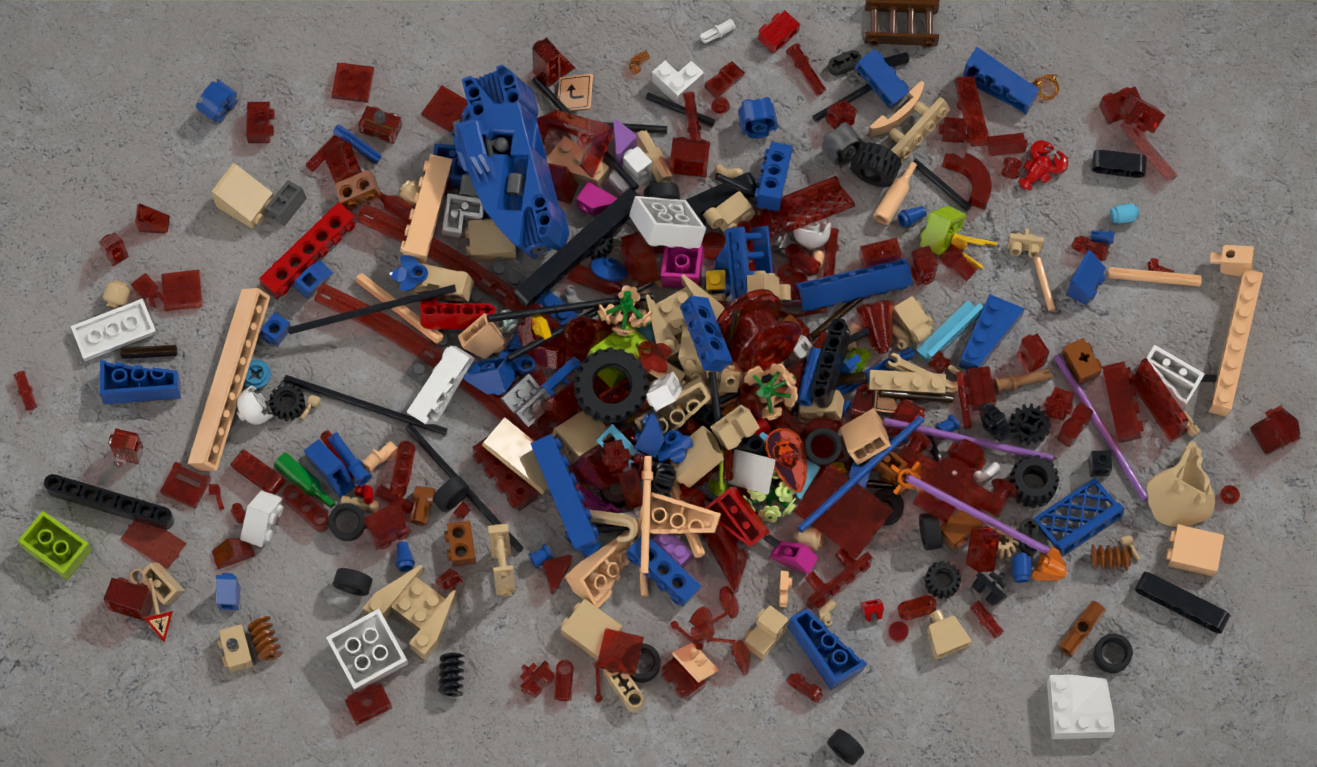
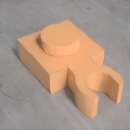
[779,571,792,607]

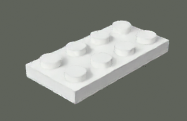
[71,298,157,361]

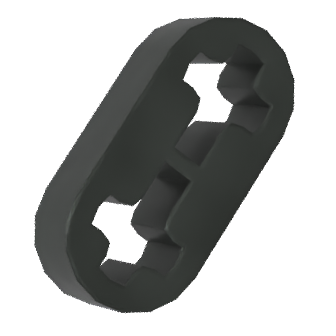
[828,50,861,76]
[1020,518,1039,556]

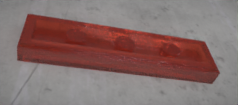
[1120,121,1178,180]

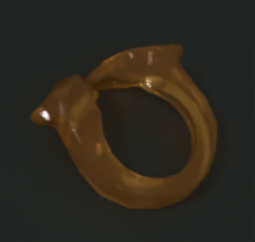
[1032,74,1059,100]

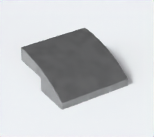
[499,374,555,428]

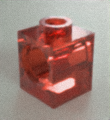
[939,117,967,143]

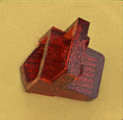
[1250,405,1303,454]

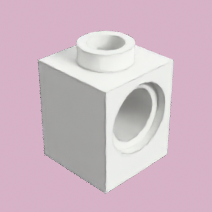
[780,334,814,361]

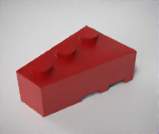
[704,486,771,547]

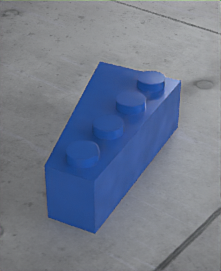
[962,47,1039,114]
[100,360,181,404]

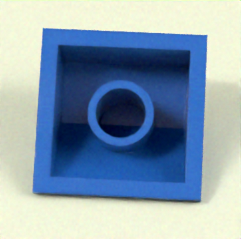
[1066,250,1106,305]
[463,357,517,395]

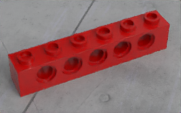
[259,202,356,300]

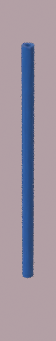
[797,415,924,533]

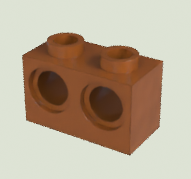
[335,169,381,209]
[444,521,476,567]

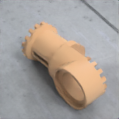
[361,441,399,474]

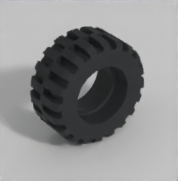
[574,347,649,424]

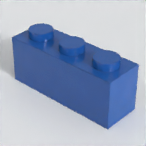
[854,49,910,109]

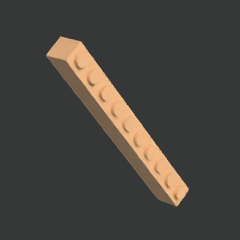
[187,288,271,471]

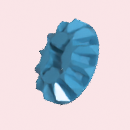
[244,360,271,390]

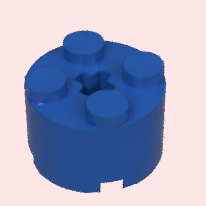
[196,79,238,123]
[738,97,778,139]

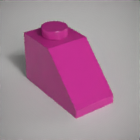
[576,182,617,216]
[770,540,818,574]

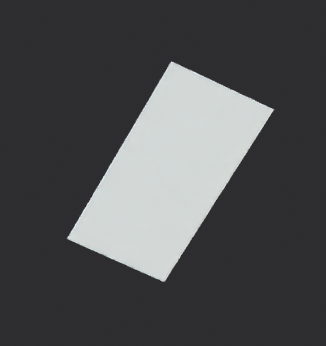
[728,449,776,494]

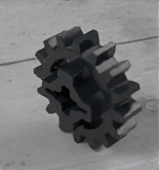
[978,402,1010,442]
[1009,403,1052,446]

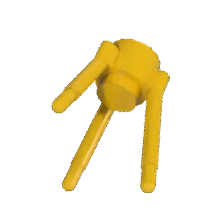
[950,233,998,269]

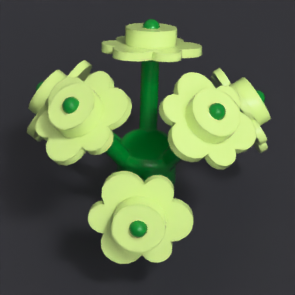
[743,468,796,522]

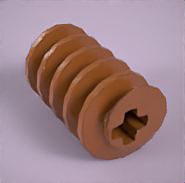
[1090,544,1132,571]
[247,616,283,661]

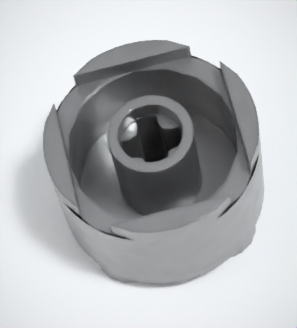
[822,122,864,167]

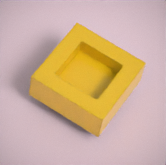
[706,270,726,291]
[532,315,552,339]

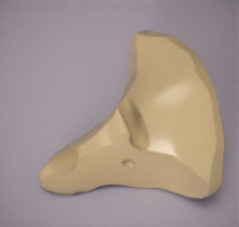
[1146,441,1215,527]

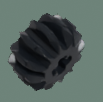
[651,462,676,496]

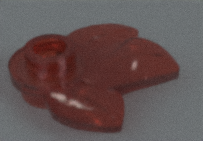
[777,264,808,300]
[638,341,672,374]

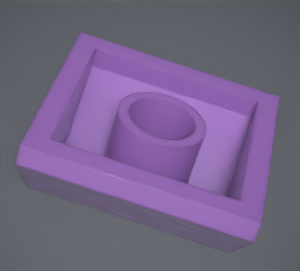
[613,120,637,166]

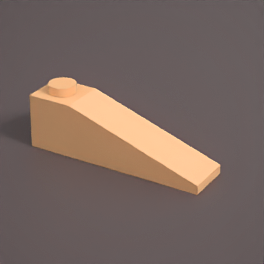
[637,492,721,534]
[565,530,636,608]

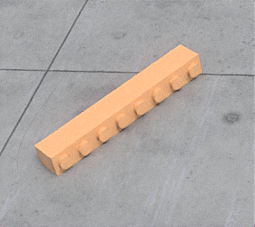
[1209,268,1263,417]

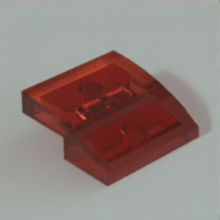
[161,269,203,311]

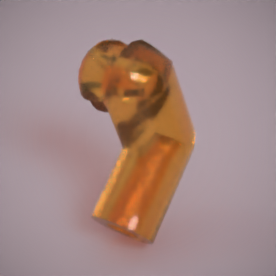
[629,50,650,74]

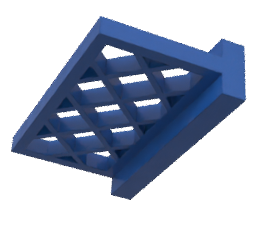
[1033,478,1124,557]

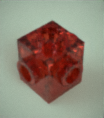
[826,100,857,130]
[1044,387,1074,421]
[601,439,631,472]

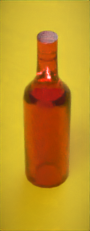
[376,191,415,225]
[567,264,623,294]

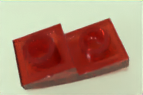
[704,61,745,99]

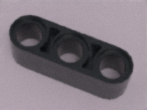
[1092,150,1147,178]

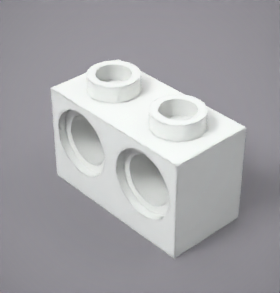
[646,372,683,411]

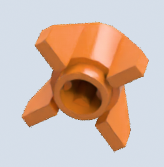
[891,461,923,495]
[1031,547,1067,582]

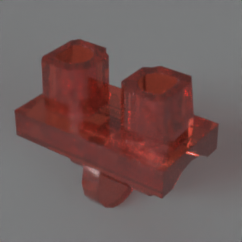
[520,660,555,698]

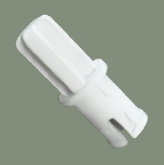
[700,19,736,44]

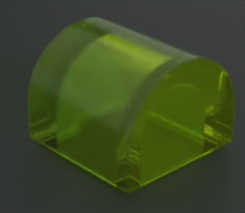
[846,348,871,372]

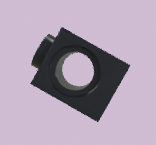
[1088,450,1112,477]

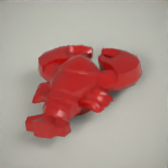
[1018,140,1069,191]

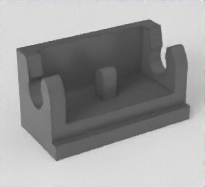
[265,180,307,226]

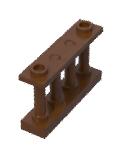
[864,0,939,47]

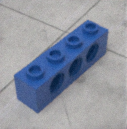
[754,142,793,211]
[680,296,732,372]
[626,535,702,607]

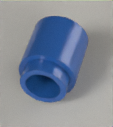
[1011,553,1031,583]

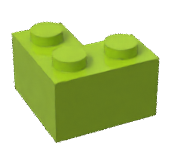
[920,205,967,255]

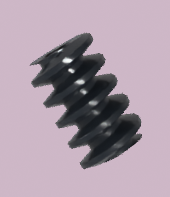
[438,652,465,697]

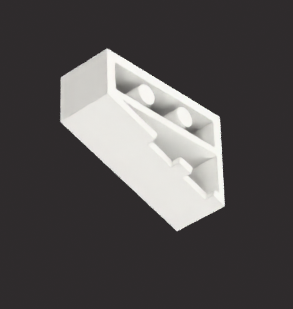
[1141,345,1205,412]

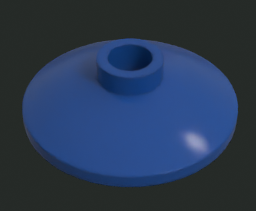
[591,257,628,281]

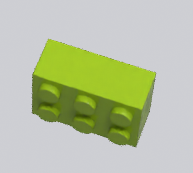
[588,322,655,388]
[18,511,92,581]

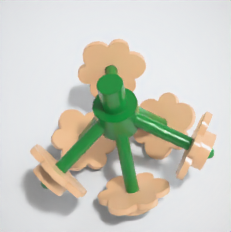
[597,285,653,337]
[744,363,798,420]

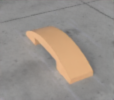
[868,81,924,137]

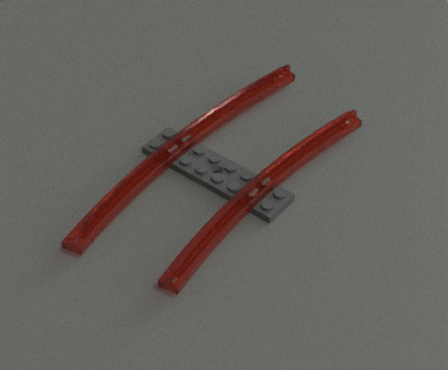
[314,203,621,441]

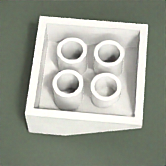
[629,196,706,249]
[326,609,408,693]
[1047,675,1115,739]

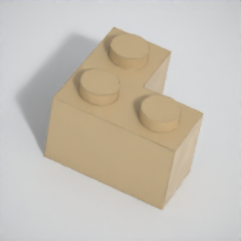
[744,605,789,660]

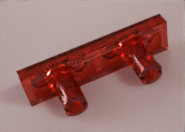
[954,76,990,147]
[805,548,873,610]

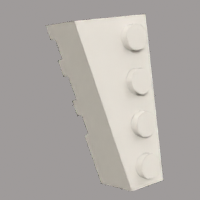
[407,346,475,424]

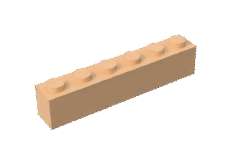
[400,154,453,264]

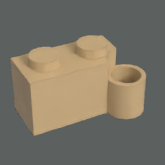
[703,191,755,236]
[747,271,791,303]
[892,296,934,344]
[797,390,844,424]
[130,563,185,605]

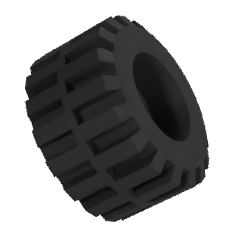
[850,142,902,187]
[1008,455,1059,508]

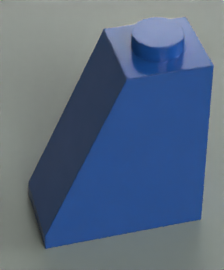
[303,439,356,498]

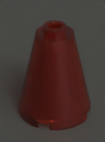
[856,300,894,354]
[564,316,614,355]

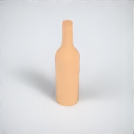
[873,162,917,225]

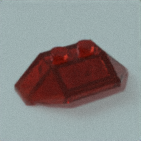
[701,525,748,593]

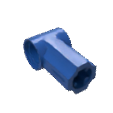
[499,349,536,377]

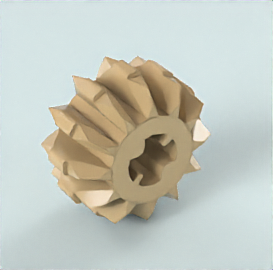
[985,528,1019,560]

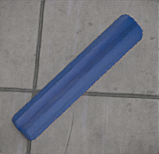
[333,124,382,164]

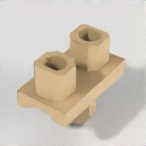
[1007,228,1044,259]

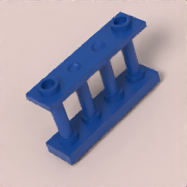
[725,226,773,305]

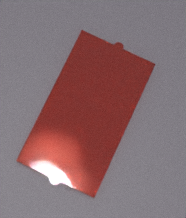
[121,515,187,569]

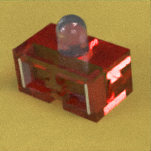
[358,106,402,144]
[108,428,144,468]

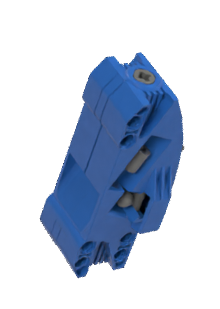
[453,64,570,259]

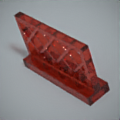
[770,176,855,233]
[1129,358,1189,442]

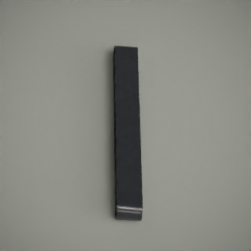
[513,188,640,308]

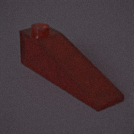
[570,428,635,490]

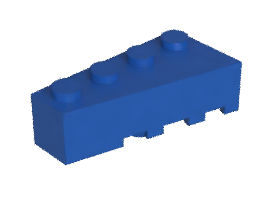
[959,294,1025,374]
[787,608,867,690]

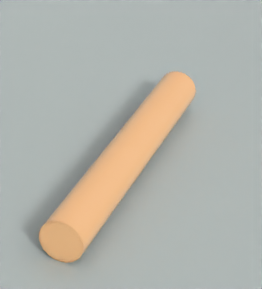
[1033,257,1055,311]

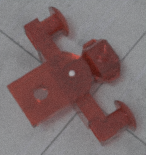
[898,431,1018,523]

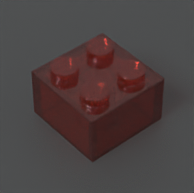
[670,137,710,178]
[620,231,660,287]
[363,501,411,550]
[103,577,154,622]

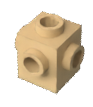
[714,362,743,392]

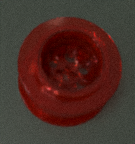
[717,289,801,372]

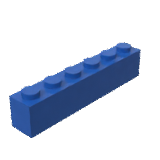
[796,258,913,311]
[530,434,600,552]

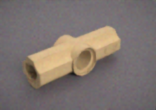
[636,130,673,183]

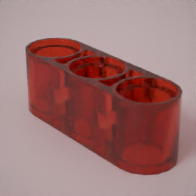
[389,441,415,498]
[230,449,286,495]
[283,484,329,532]

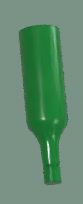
[274,452,336,509]

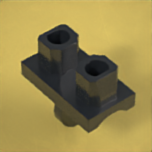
[972,571,1008,606]

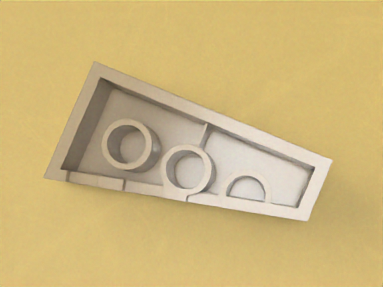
[634,376,711,441]

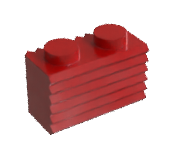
[758,10,800,54]

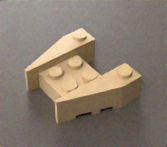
[646,274,731,364]
[363,565,457,661]

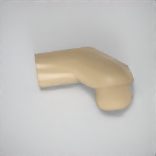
[847,323,862,351]
[818,599,837,627]

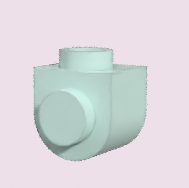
[495,309,519,334]

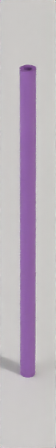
[1054,354,1148,502]
[883,418,1053,462]
[906,474,1050,555]

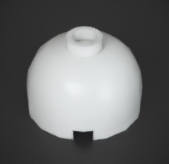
[793,216,831,250]
[237,386,273,425]

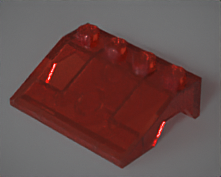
[794,463,893,559]

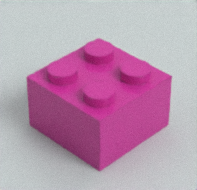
[661,245,704,288]

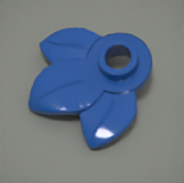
[390,255,428,291]
[658,430,693,464]

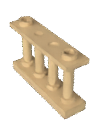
[488,524,516,597]

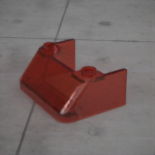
[537,110,613,178]

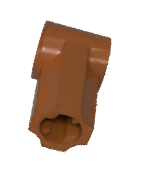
[410,486,436,526]

